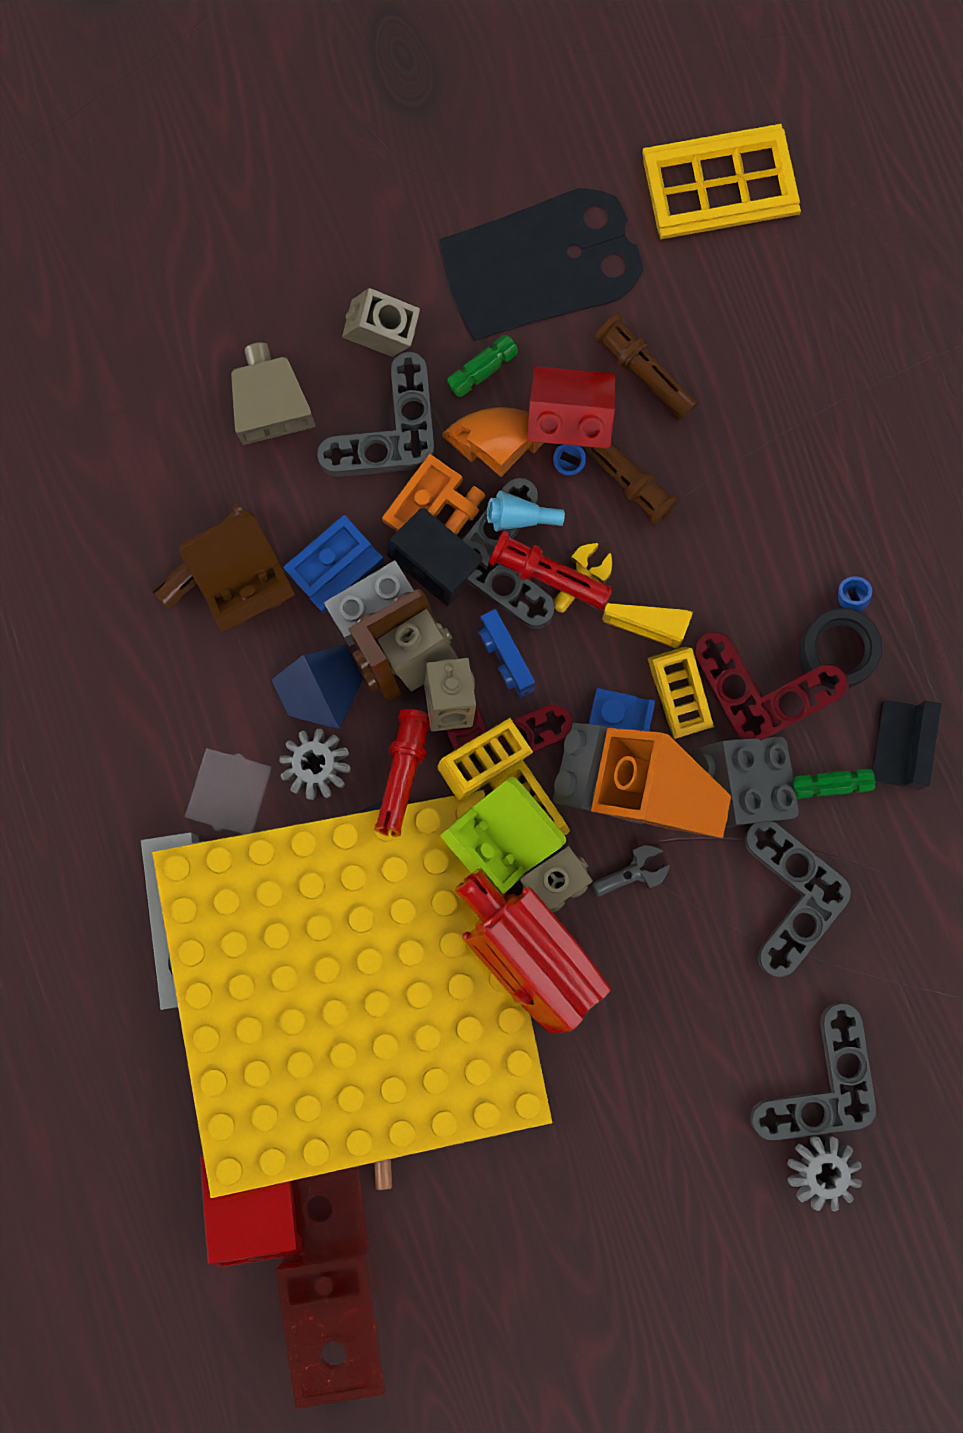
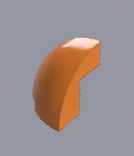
[442,407,544,477]

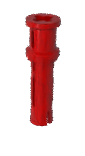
[488,529,613,611]
[374,709,431,837]

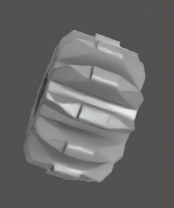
[279,729,351,800]
[787,1136,862,1211]

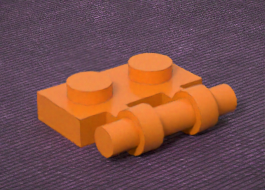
[382,454,486,535]

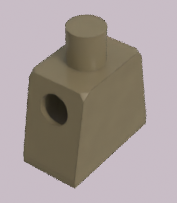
[231,342,316,445]

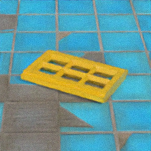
[642,124,801,240]

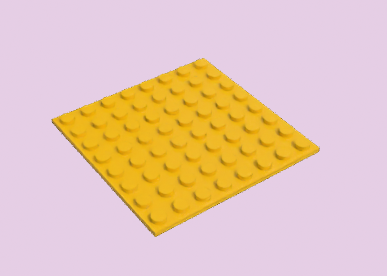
[152,790,552,1198]

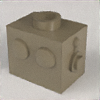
[342,288,420,357]
[377,609,459,692]
[424,658,476,732]
[519,846,593,913]

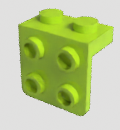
[440,777,566,895]

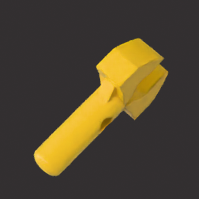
[553,543,612,613]

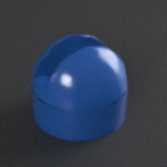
[553,444,587,475]
[838,576,872,612]

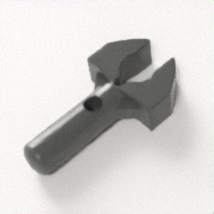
[591,845,670,896]

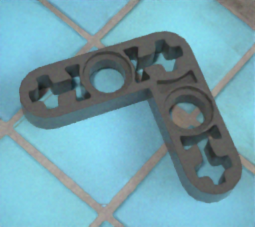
[317,352,435,477]
[463,478,555,629]
[744,821,851,977]
[750,1003,876,1140]

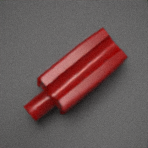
[455,869,612,1034]

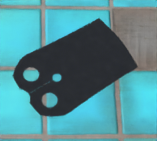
[439,188,643,340]

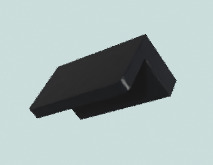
[387,508,482,607]
[872,700,942,790]

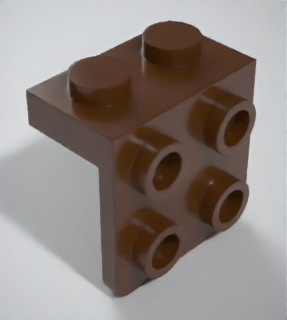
[179,511,295,632]
[348,589,434,702]

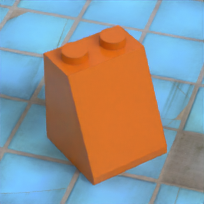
[591,728,731,838]

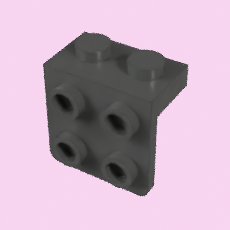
[552,723,643,824]
[691,737,799,828]

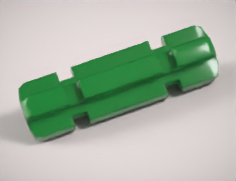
[447,335,518,397]
[792,769,875,799]

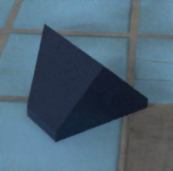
[272,644,363,729]

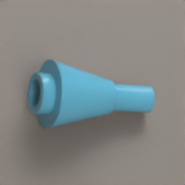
[487,490,565,532]

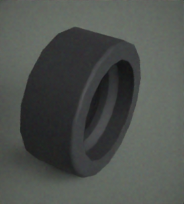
[799,608,882,689]

